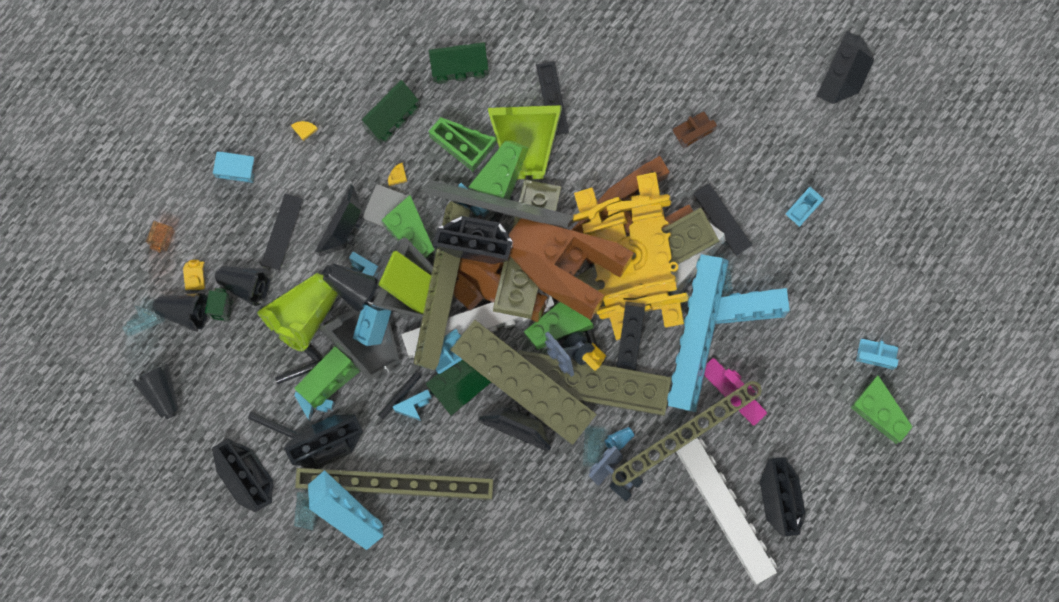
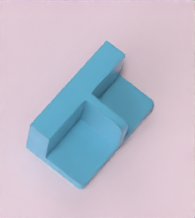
[213,152,254,183]
[353,303,391,346]
[436,329,462,374]
[856,339,898,370]

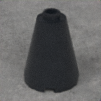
[322,263,378,312]
[215,266,271,306]
[153,293,208,332]
[132,364,179,420]

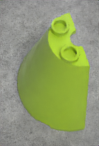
[488,105,562,179]
[257,273,338,351]

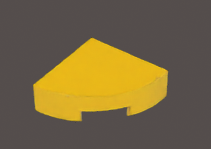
[291,121,318,141]
[388,163,407,186]

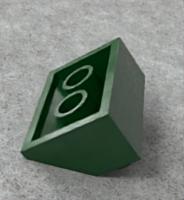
[428,42,489,84]
[361,80,420,145]
[426,360,492,416]

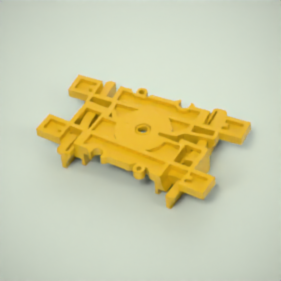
[573,172,689,340]

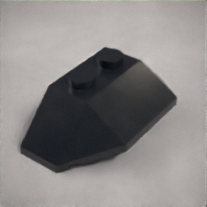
[816,31,874,104]
[315,184,364,256]
[433,216,513,264]
[478,405,551,453]
[283,414,363,469]
[212,438,273,513]
[759,457,806,537]

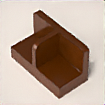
[672,112,717,149]
[453,272,484,311]

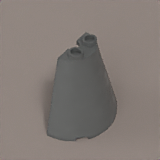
[368,237,433,318]
[319,302,400,383]

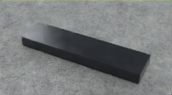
[536,61,569,136]
[693,183,752,256]
[261,194,303,271]
[616,301,645,371]

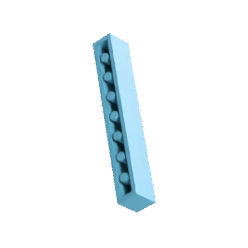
[667,254,729,412]

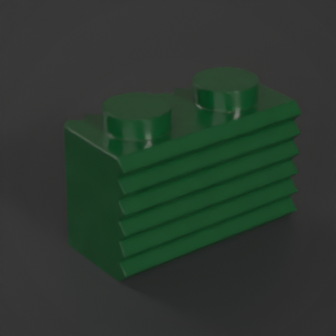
[205,288,233,322]

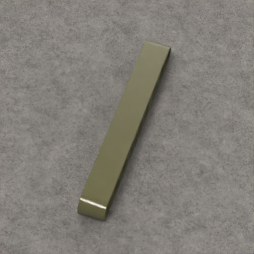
[414,201,470,370]
[612,381,762,486]

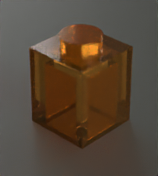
[145,221,175,252]

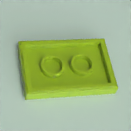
[378,251,431,315]

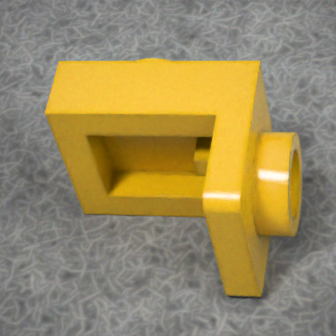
[183,259,205,290]
[582,343,606,371]

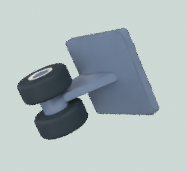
[545,331,595,377]
[588,446,643,501]

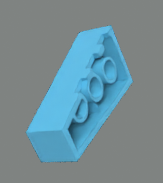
[715,288,790,324]
[308,470,383,550]

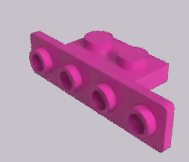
[704,358,767,426]

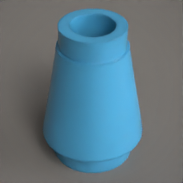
[605,427,634,451]

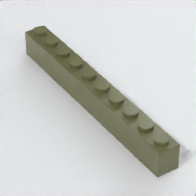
[295,468,494,500]

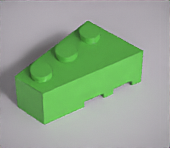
[428,117,497,172]
[469,141,529,200]
[381,195,434,259]
[524,302,594,350]
[294,346,359,409]
[850,375,912,444]

